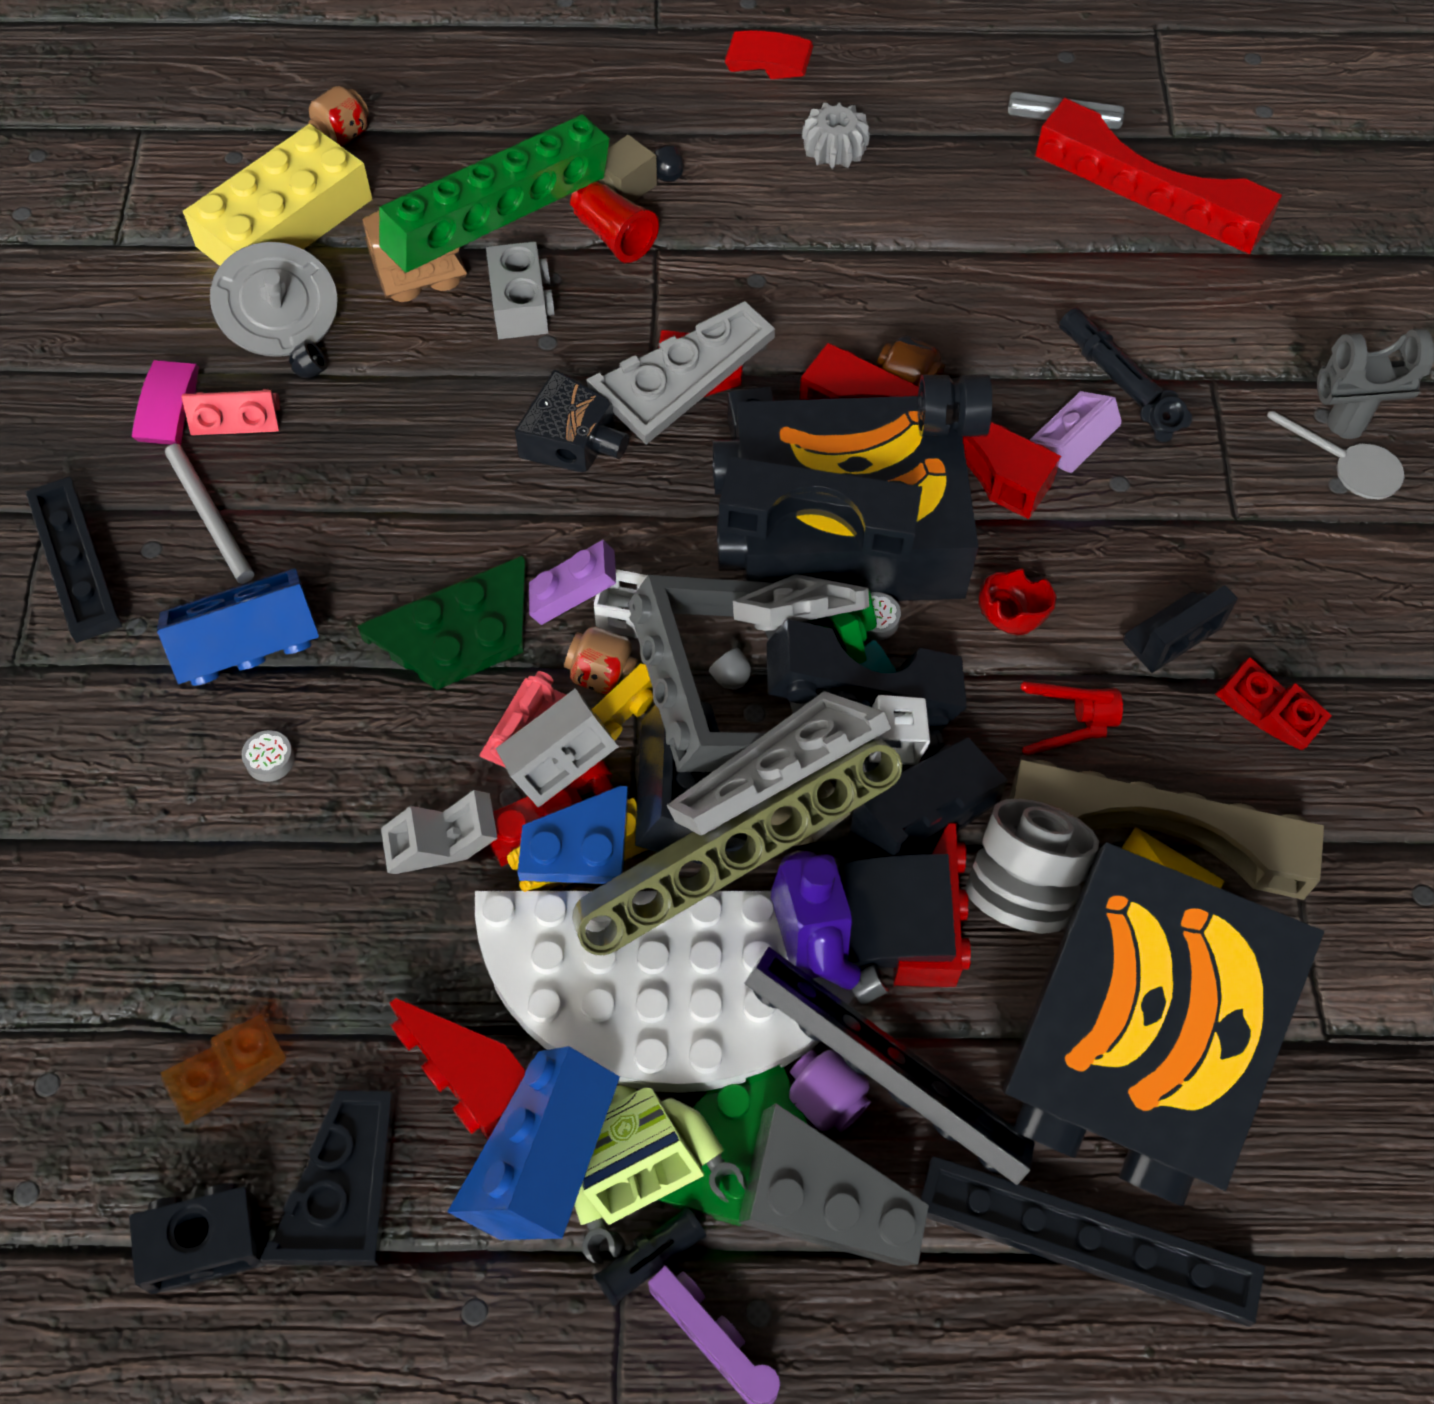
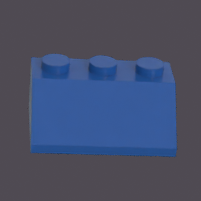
[157,568,319,686]

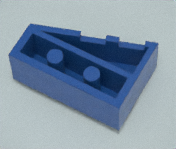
[447,1046,620,1240]

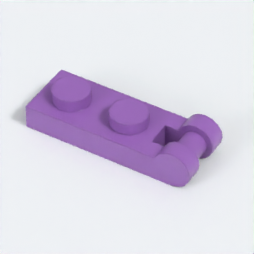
[648,1266,780,1404]

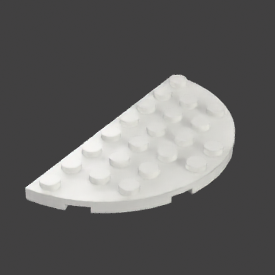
[475,891,866,1093]

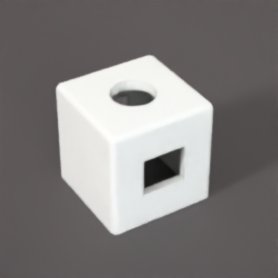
[594,569,648,638]
[869,695,930,765]

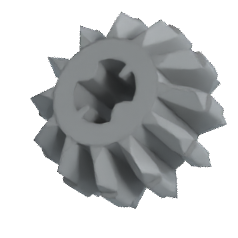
[802,101,870,169]

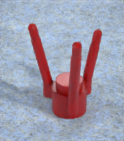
[1020,682,1123,755]

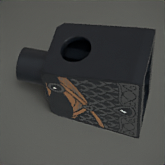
[515,370,629,473]

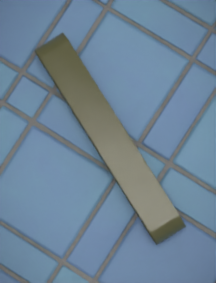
[572,737,902,955]

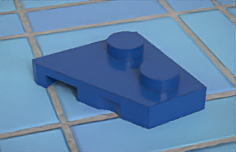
[518,786,628,884]

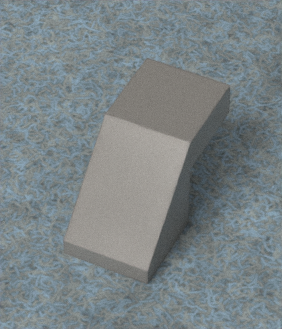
[381,790,497,874]

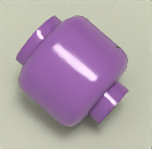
[789,1049,871,1133]

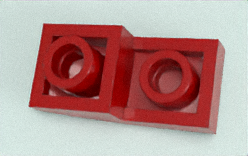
[725,31,814,80]
[1215,657,1332,751]

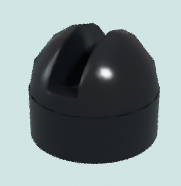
[654,146,684,182]
[289,339,328,378]

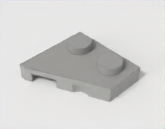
[733,574,869,631]

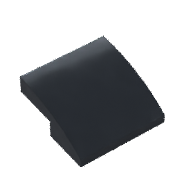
[839,854,956,968]

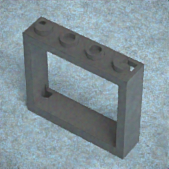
[628,575,810,772]

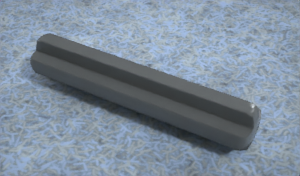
[1008,92,1125,130]

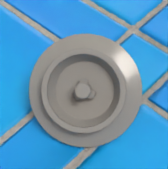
[210,242,337,357]

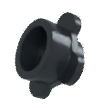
[1140,390,1192,443]

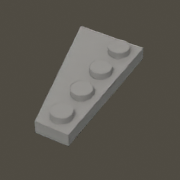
[586,301,775,444]
[667,691,892,836]

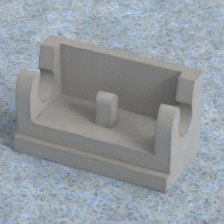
[495,688,619,807]

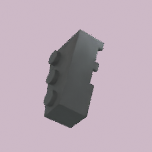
[738,1104,929,1266]

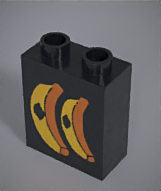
[712,396,979,601]
[1001,842,1325,1207]

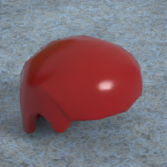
[979,568,1057,636]

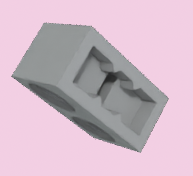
[486,241,555,339]

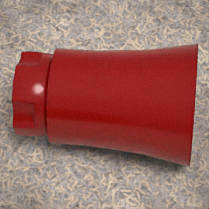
[570,181,659,263]

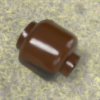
[877,335,945,387]

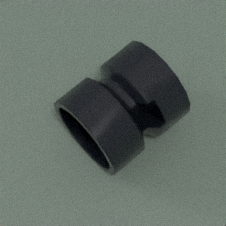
[917,375,992,436]

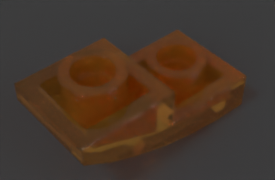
[160,1014,286,1125]

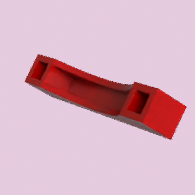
[1035,98,1282,255]
[799,343,1061,520]

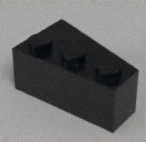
[635,701,747,864]

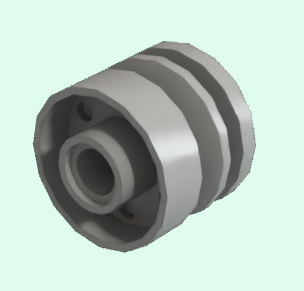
[965,799,1099,934]

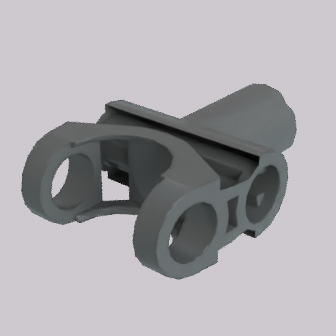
[1317,328,1434,439]

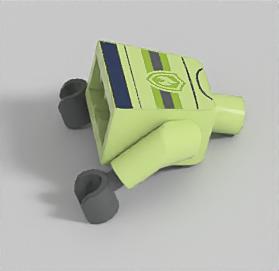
[574,1085,747,1264]

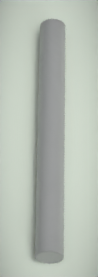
[165,444,254,584]

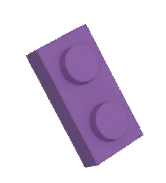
[529,540,616,625]

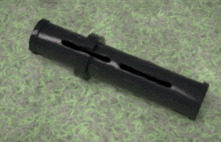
[1059,307,1164,408]

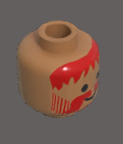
[308,86,369,147]
[564,626,639,696]

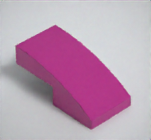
[131,360,199,445]

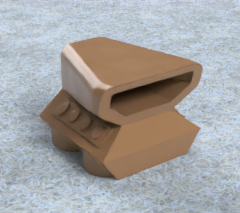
[362,211,467,302]

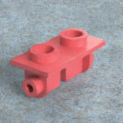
[181,389,280,435]
[480,671,566,768]

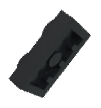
[1123,585,1238,673]

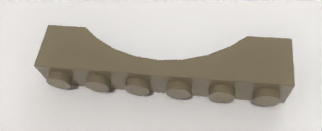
[1010,760,1324,900]

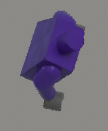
[771,851,889,1005]

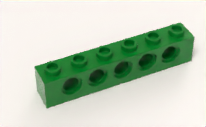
[379,114,610,273]

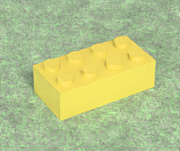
[183,123,372,265]

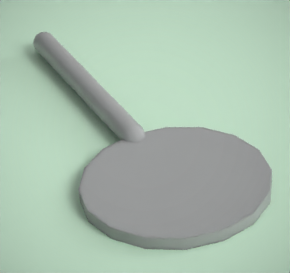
[1267,411,1405,500]

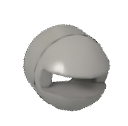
[709,648,751,690]

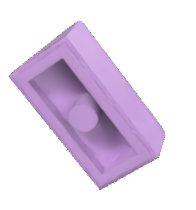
[1029,391,1121,473]

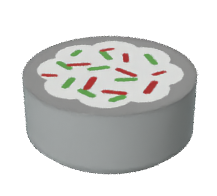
[866,592,901,641]
[242,730,295,782]

